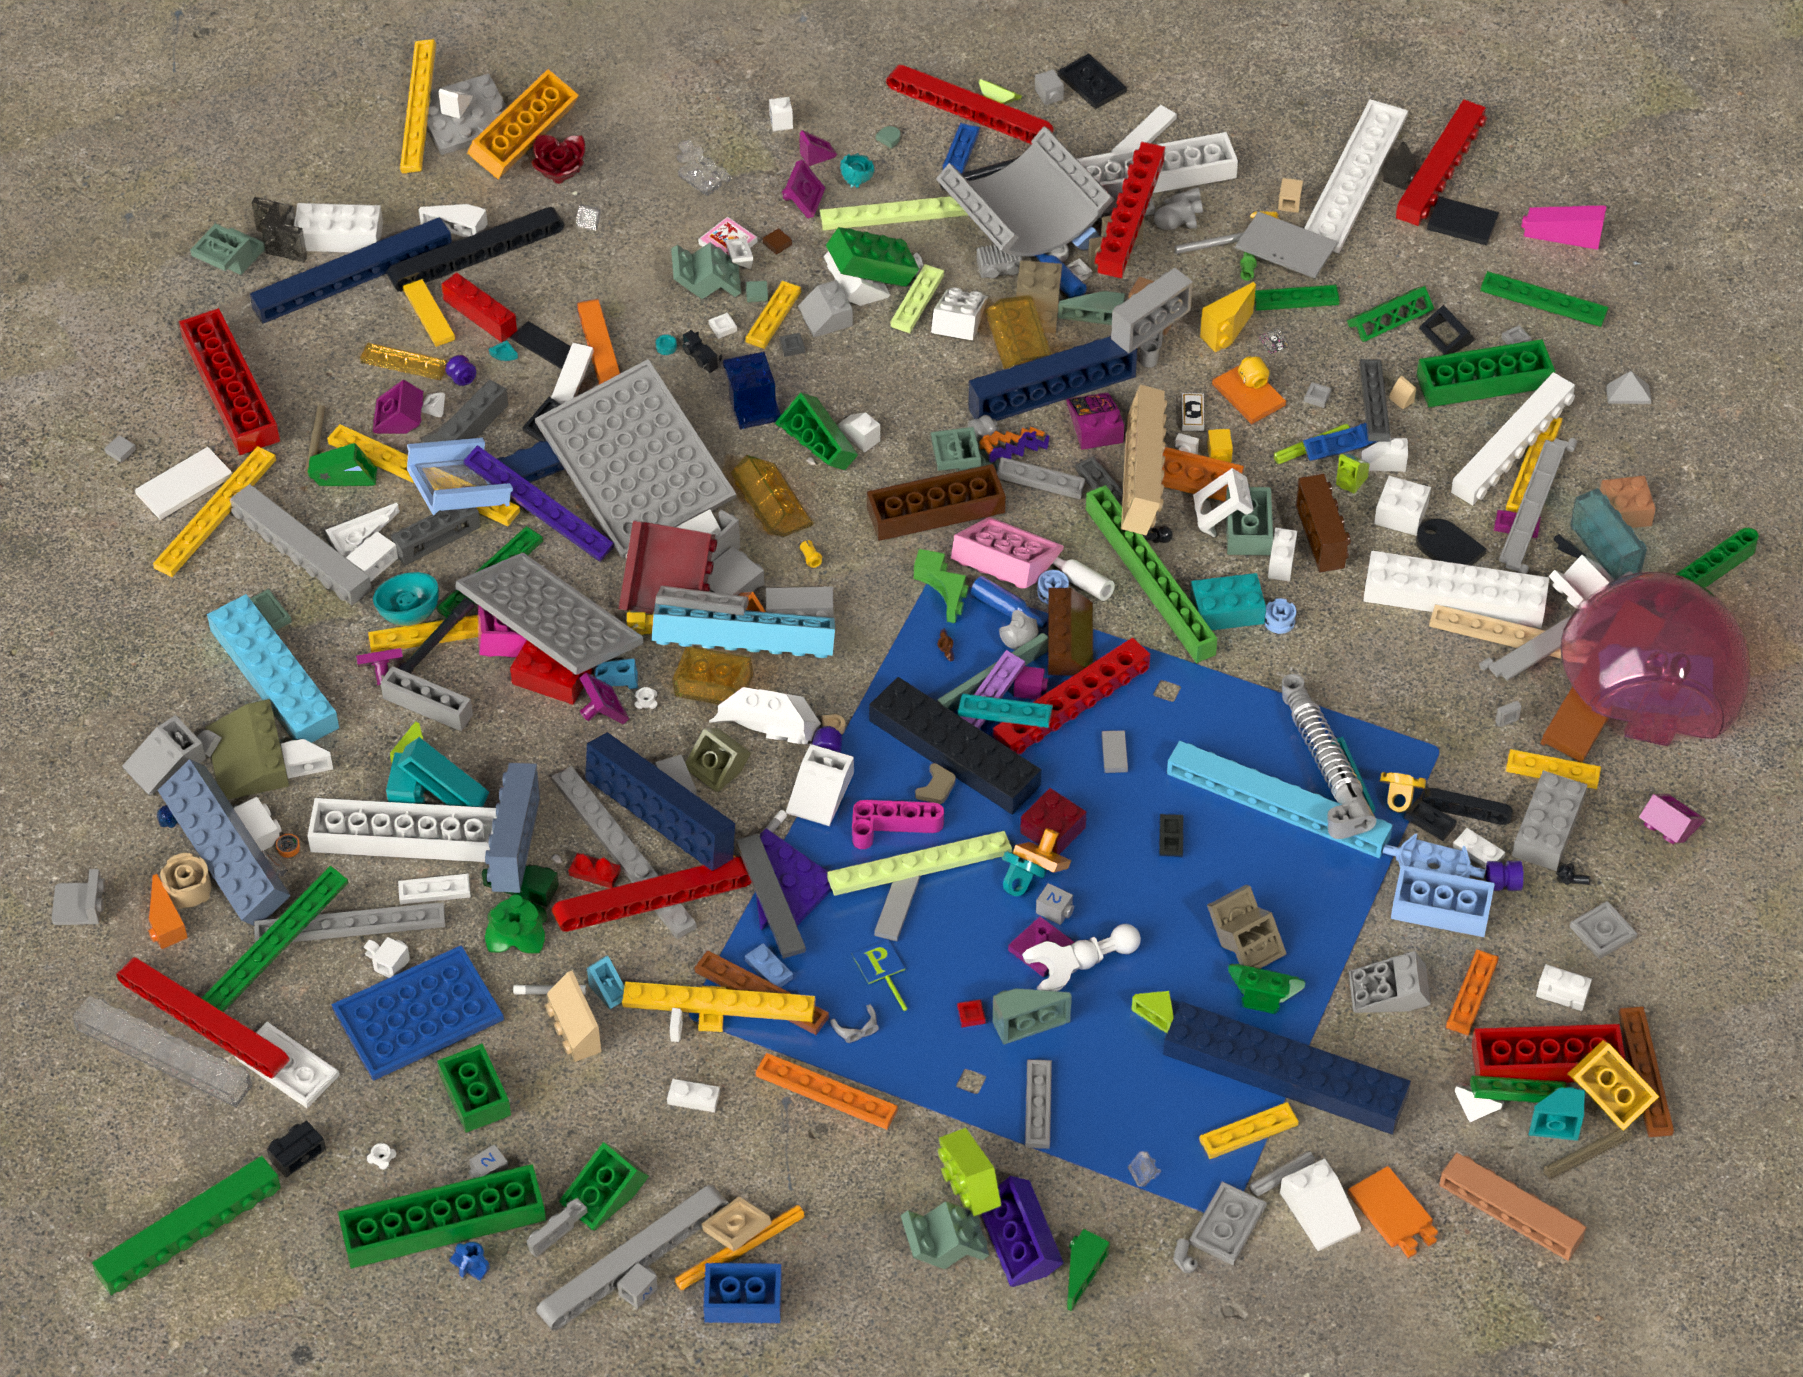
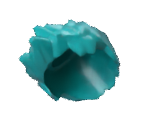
[840,153,875,188]

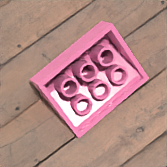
[951,517,1064,588]

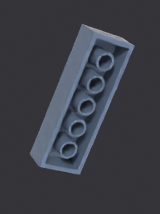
[485,763,540,893]

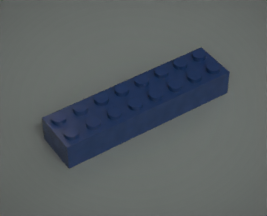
[969,336,1137,421]
[585,732,736,871]

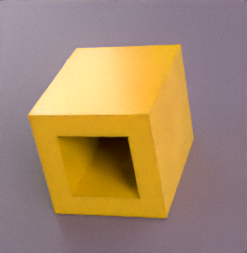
[1207,429,1233,463]

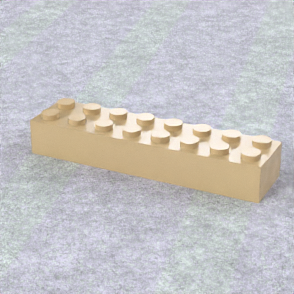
[1121,384,1167,535]

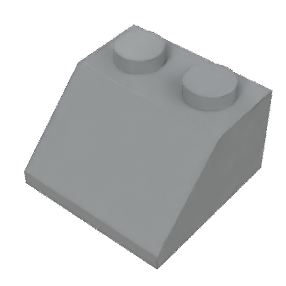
[798,280,853,338]

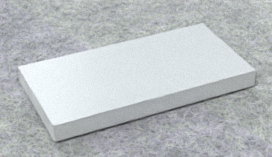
[135,447,232,520]
[235,1022,340,1108]

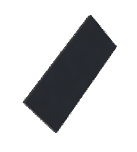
[510,321,571,370]

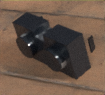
[682,330,722,374]

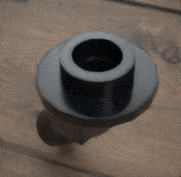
[1556,863,1590,885]

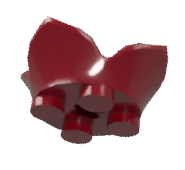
[531,134,586,184]

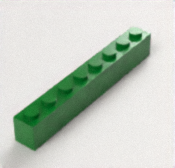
[92,1156,281,1295]

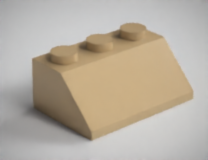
[545,971,601,1062]

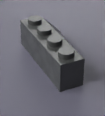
[421,379,508,443]

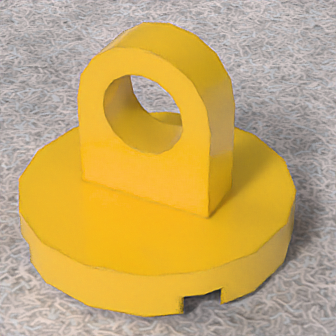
[1380,772,1426,813]

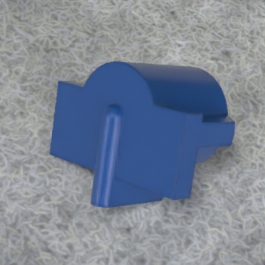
[449,1241,490,1281]

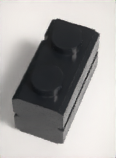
[267,1121,326,1178]

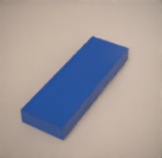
[943,123,980,173]

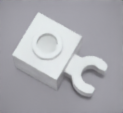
[364,937,410,978]

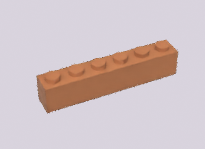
[1439,1152,1586,1261]

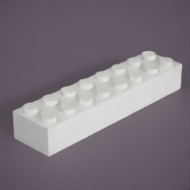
[1077,132,1238,199]
[1363,551,1549,629]
[308,798,497,862]

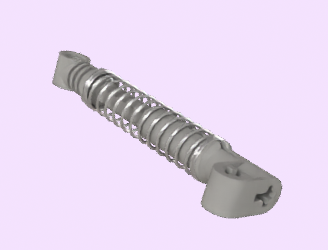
[1282,674,1377,839]

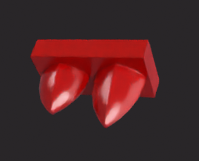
[568,853,621,888]

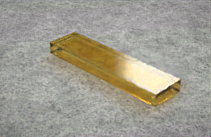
[360,342,448,381]

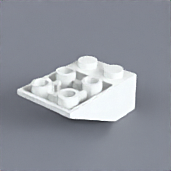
[931,288,988,340]
[786,744,854,826]

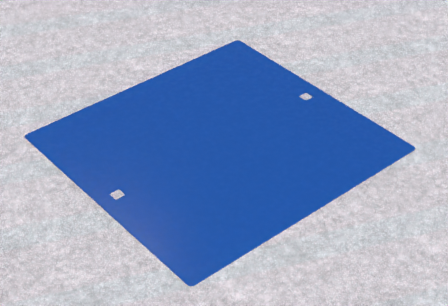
[689,584,1439,1213]

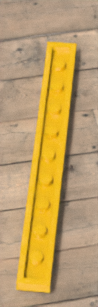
[327,424,520,526]

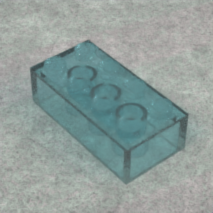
[1570,488,1647,585]

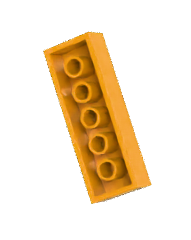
[467,69,579,180]

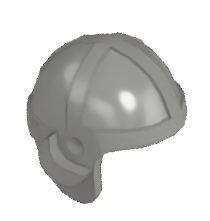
[999,610,1038,650]

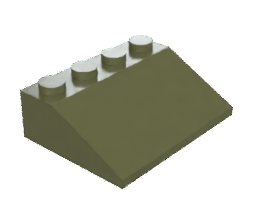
[205,699,289,800]

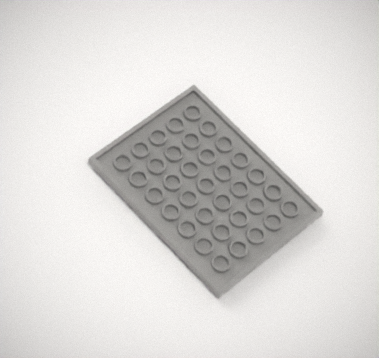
[535,359,736,559]

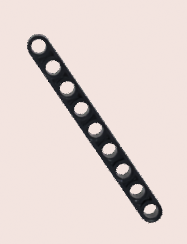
[387,207,565,292]

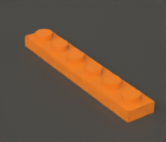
[756,1053,898,1130]

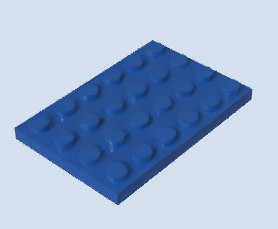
[331,945,504,1081]

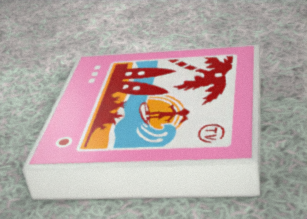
[699,217,758,256]

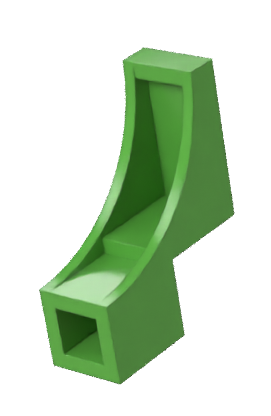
[914,549,969,623]

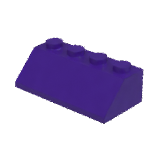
[981,1176,1064,1287]

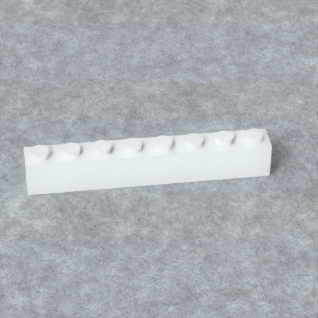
[1451,372,1575,505]

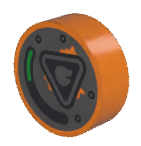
[276,834,300,858]

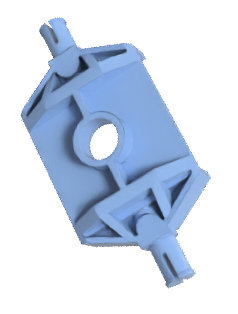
[1383,834,1486,879]

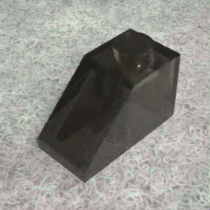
[1383,141,1417,190]

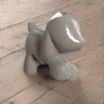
[1154,187,1203,230]

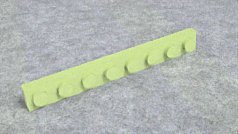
[820,196,968,230]
[827,831,1012,896]

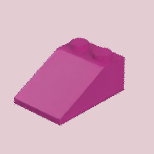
[478,605,526,658]

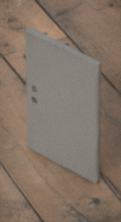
[1235,211,1339,278]

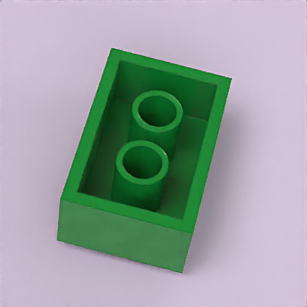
[437,1043,511,1133]

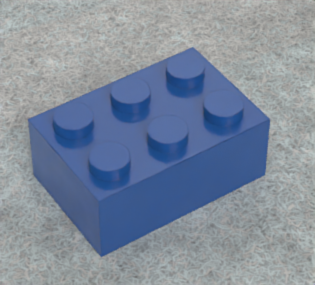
[703,1263,782,1323]

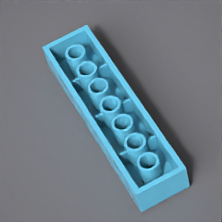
[207,594,339,743]
[652,603,835,658]

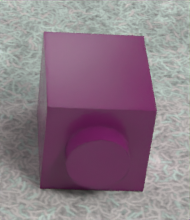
[1014,666,1048,700]

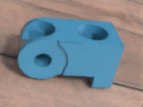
[595,658,638,689]

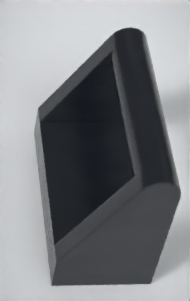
[1419,305,1475,355]

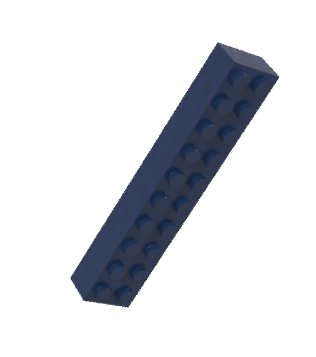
[1163,1001,1411,1135]

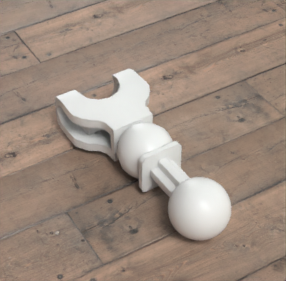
[1022,924,1141,992]

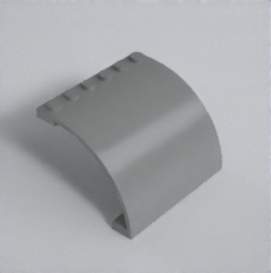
[936,126,1115,256]

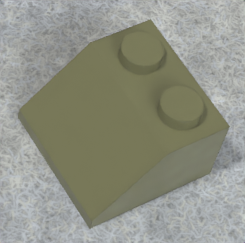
[685,728,751,792]

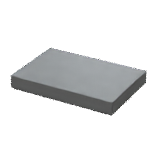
[1189,1181,1267,1265]

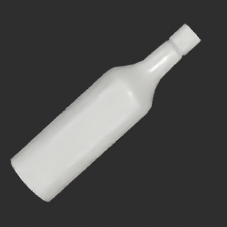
[1052,557,1115,601]

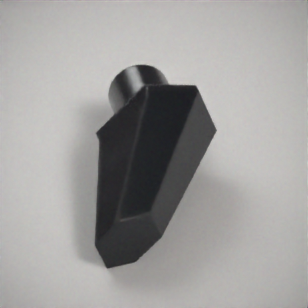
[1554,534,1587,558]

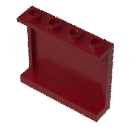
[618,521,718,614]

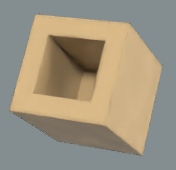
[1278,178,1303,213]

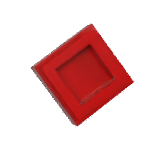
[957,999,985,1027]

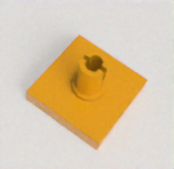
[1013,828,1071,872]

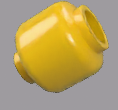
[1238,356,1270,389]

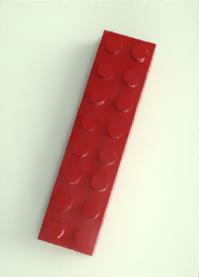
[179,308,280,456]

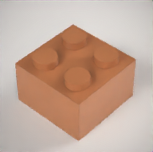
[1599,476,1656,531]

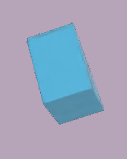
[587,955,625,1009]

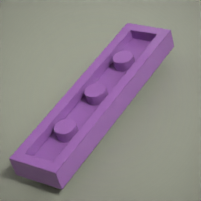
[960,650,1026,729]

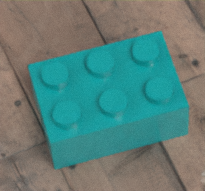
[1190,573,1266,630]

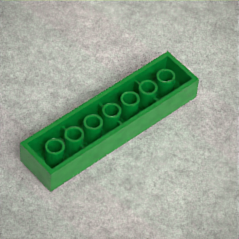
[338,1164,546,1269]

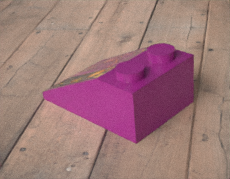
[1066,392,1124,450]

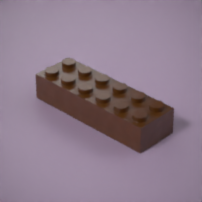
[867,464,1006,541]

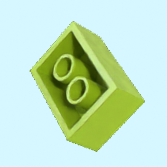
[938,1128,1001,1216]

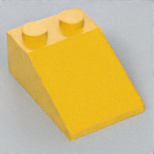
[1200,282,1256,352]

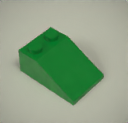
[559,1142,649,1231]

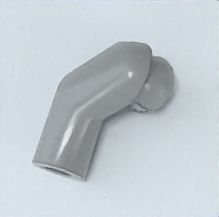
[1173,1239,1198,1273]

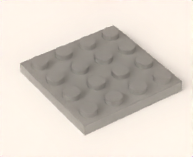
[427,73,507,155]

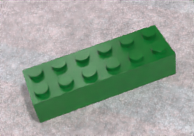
[1416,339,1555,408]

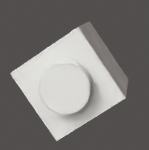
[769,97,793,131]

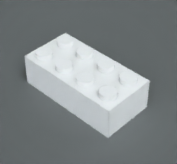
[292,203,383,252]

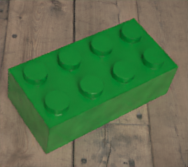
[826,227,919,287]

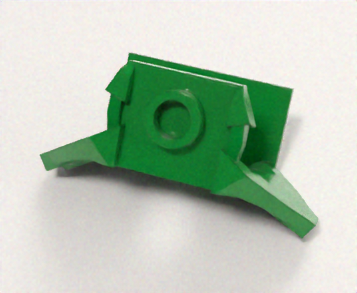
[1228,964,1305,1015]

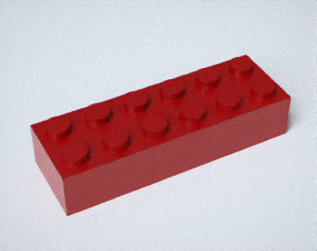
[1471,1024,1626,1082]

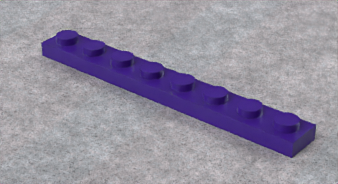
[463,445,614,562]

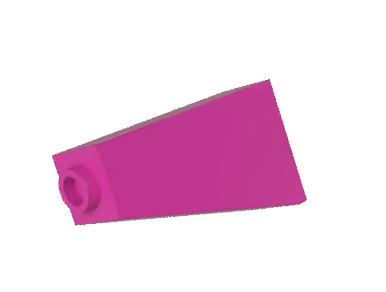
[1521,205,1607,250]

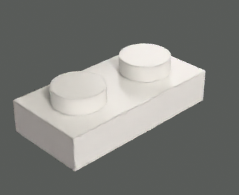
[1453,828,1505,869]
[667,1079,720,1112]

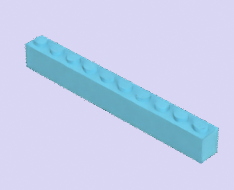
[1167,741,1393,859]

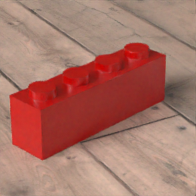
[442,272,517,343]

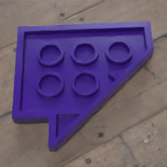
[756,828,832,930]

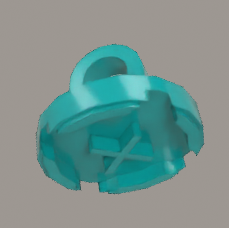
[1002,851,1047,896]

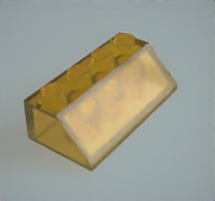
[985,295,1052,369]
[731,455,814,537]

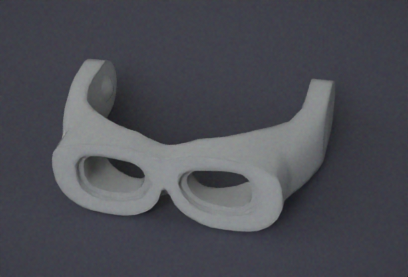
[830,1004,879,1043]

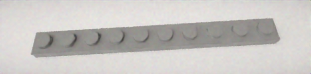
[552,766,697,939]

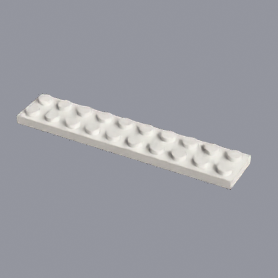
[1304,99,1408,253]

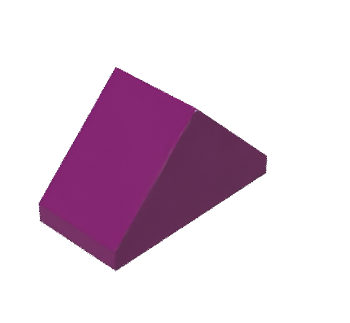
[799,130,837,167]

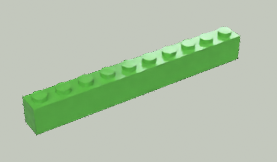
[1086,485,1218,663]

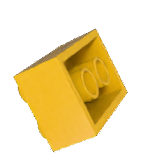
[1568,1040,1659,1131]

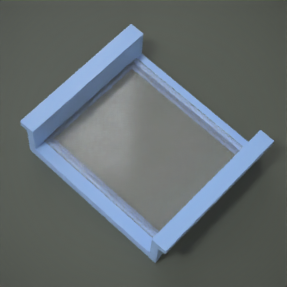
[407,438,513,515]

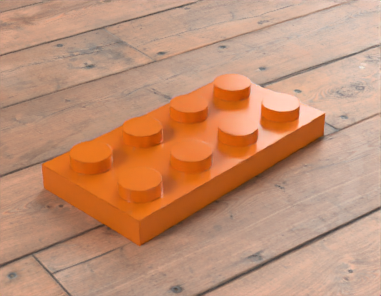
[1161,447,1244,502]

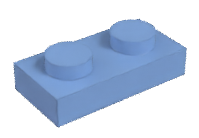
[745,944,793,988]

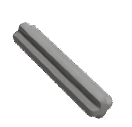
[1250,1151,1315,1196]

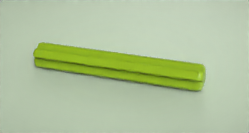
[1273,424,1350,464]

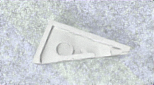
[326,503,400,558]

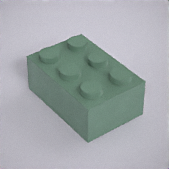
[1226,487,1273,555]

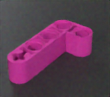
[852,800,944,849]

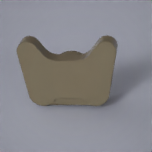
[915,763,956,804]

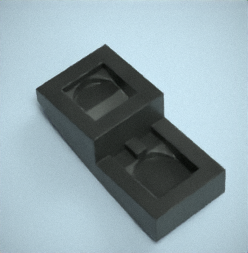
[1159,814,1184,857]

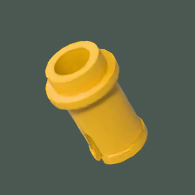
[799,540,822,568]

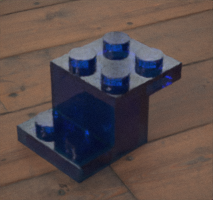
[723,352,781,430]

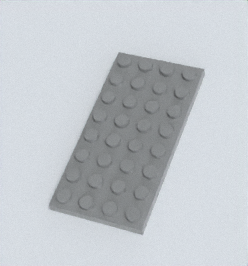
[455,553,644,675]

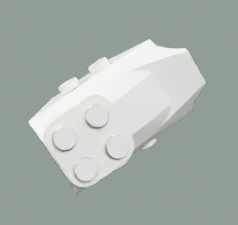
[709,687,821,744]

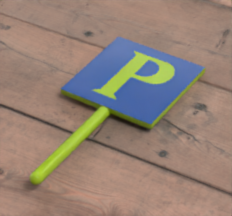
[852,939,907,1011]

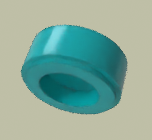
[655,335,677,355]

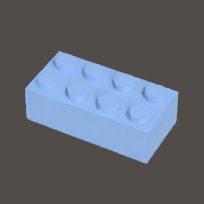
[1391,865,1495,937]

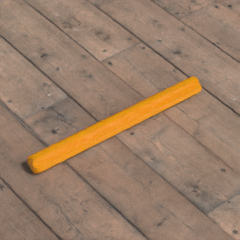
[675,1205,804,1290]

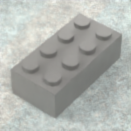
[1111,268,1193,353]
[1512,770,1587,871]

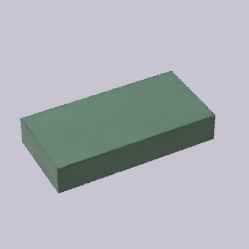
[250,589,292,631]

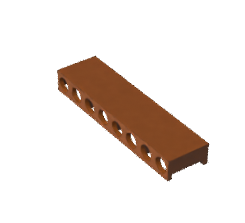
[1540,599,1666,763]

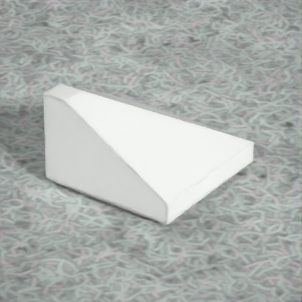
[421,392,445,417]

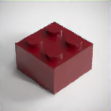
[1020,788,1087,855]

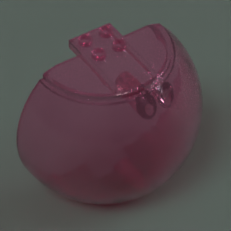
[1560,572,1751,746]

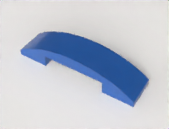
[1303,423,1379,461]

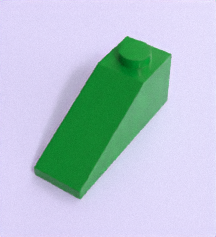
[1067,1229,1110,1311]

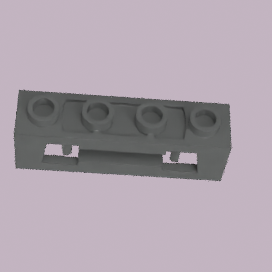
[391,507,481,566]

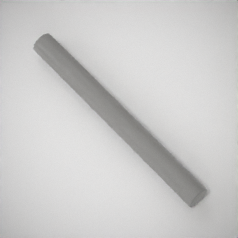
[1174,232,1244,254]

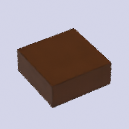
[763,228,792,255]

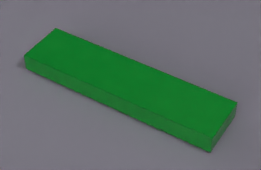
[1254,285,1340,311]
[1470,1076,1567,1103]

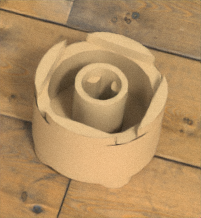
[160,853,212,909]

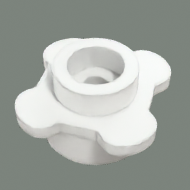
[635,687,657,709]
[367,1143,396,1169]

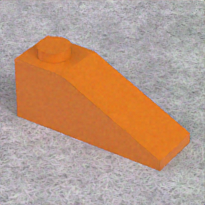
[148,874,188,950]

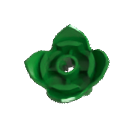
[485,895,547,954]

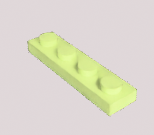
[891,264,944,333]

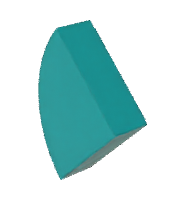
[489,340,518,361]

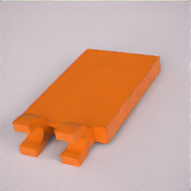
[1348,1166,1438,1258]

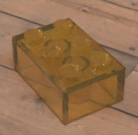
[672,646,754,705]

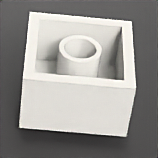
[1374,476,1431,536]

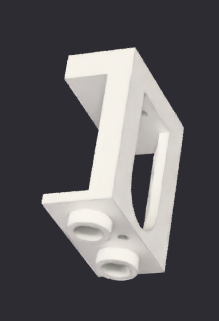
[1193,468,1254,537]

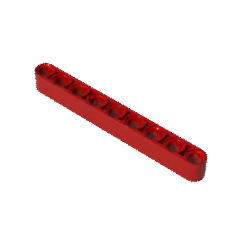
[886,64,1054,144]
[552,856,752,932]
[116,957,290,1079]

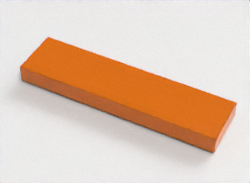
[1446,949,1499,1036]

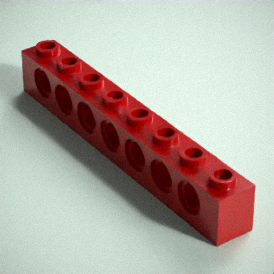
[1095,141,1165,279]
[993,637,1150,754]

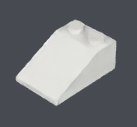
[1280,1159,1361,1251]

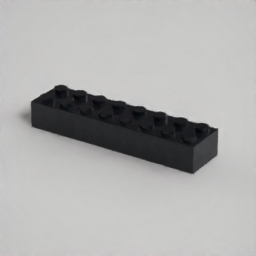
[869,677,1042,815]

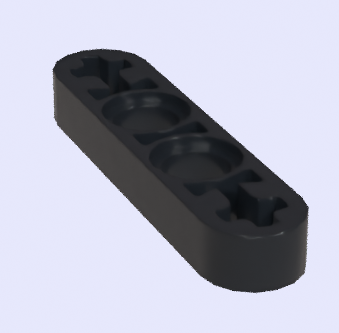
[1422,788,1513,825]

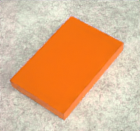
[1212,364,1286,424]

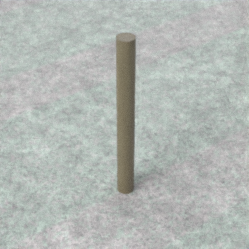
[305,405,326,476]

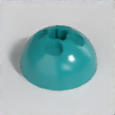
[373,572,439,626]

